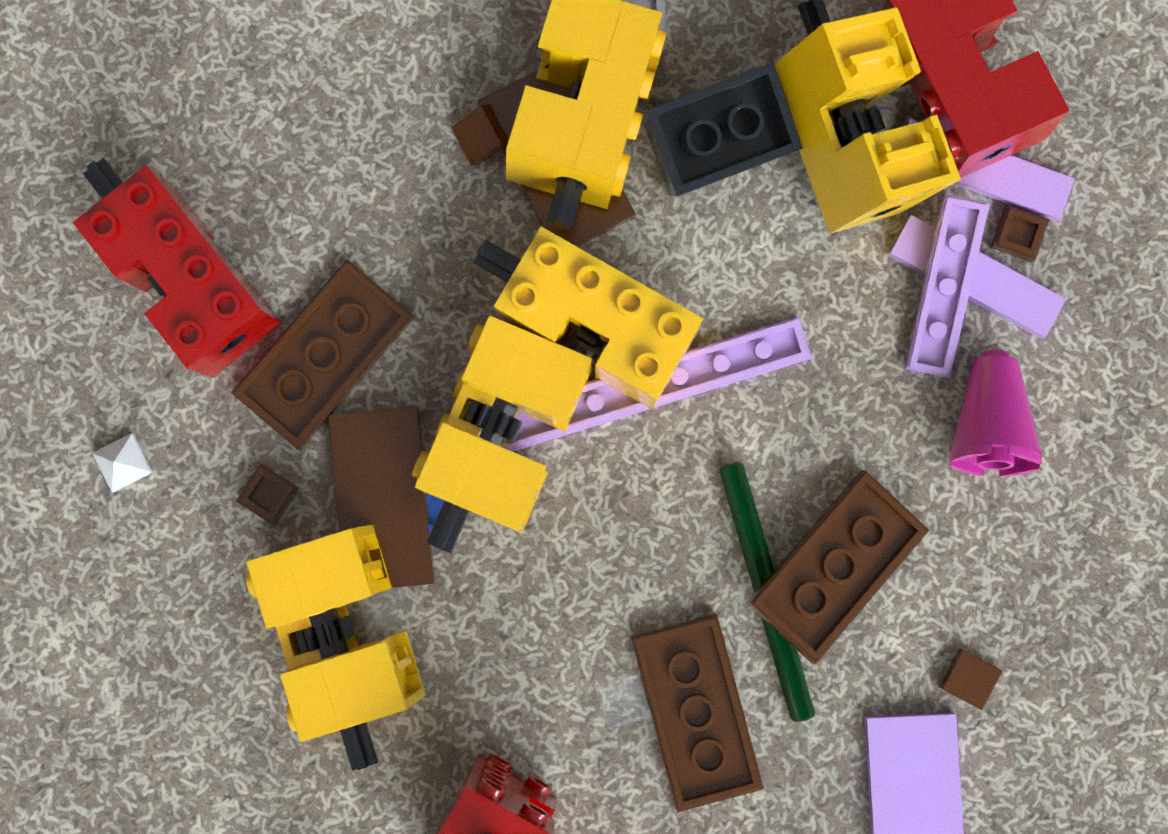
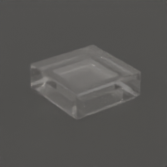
[358,587,414,641]
[595,672,652,730]

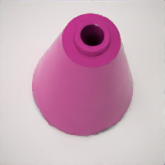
[949,350,1043,476]

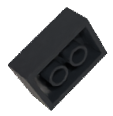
[640,62,803,197]

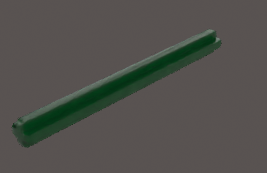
[719,462,815,722]

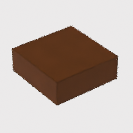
[451,104,509,166]
[990,205,1050,262]
[236,464,299,525]
[939,648,1002,710]

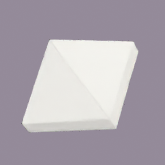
[93,433,153,492]

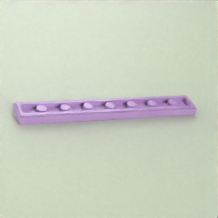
[503,316,812,452]

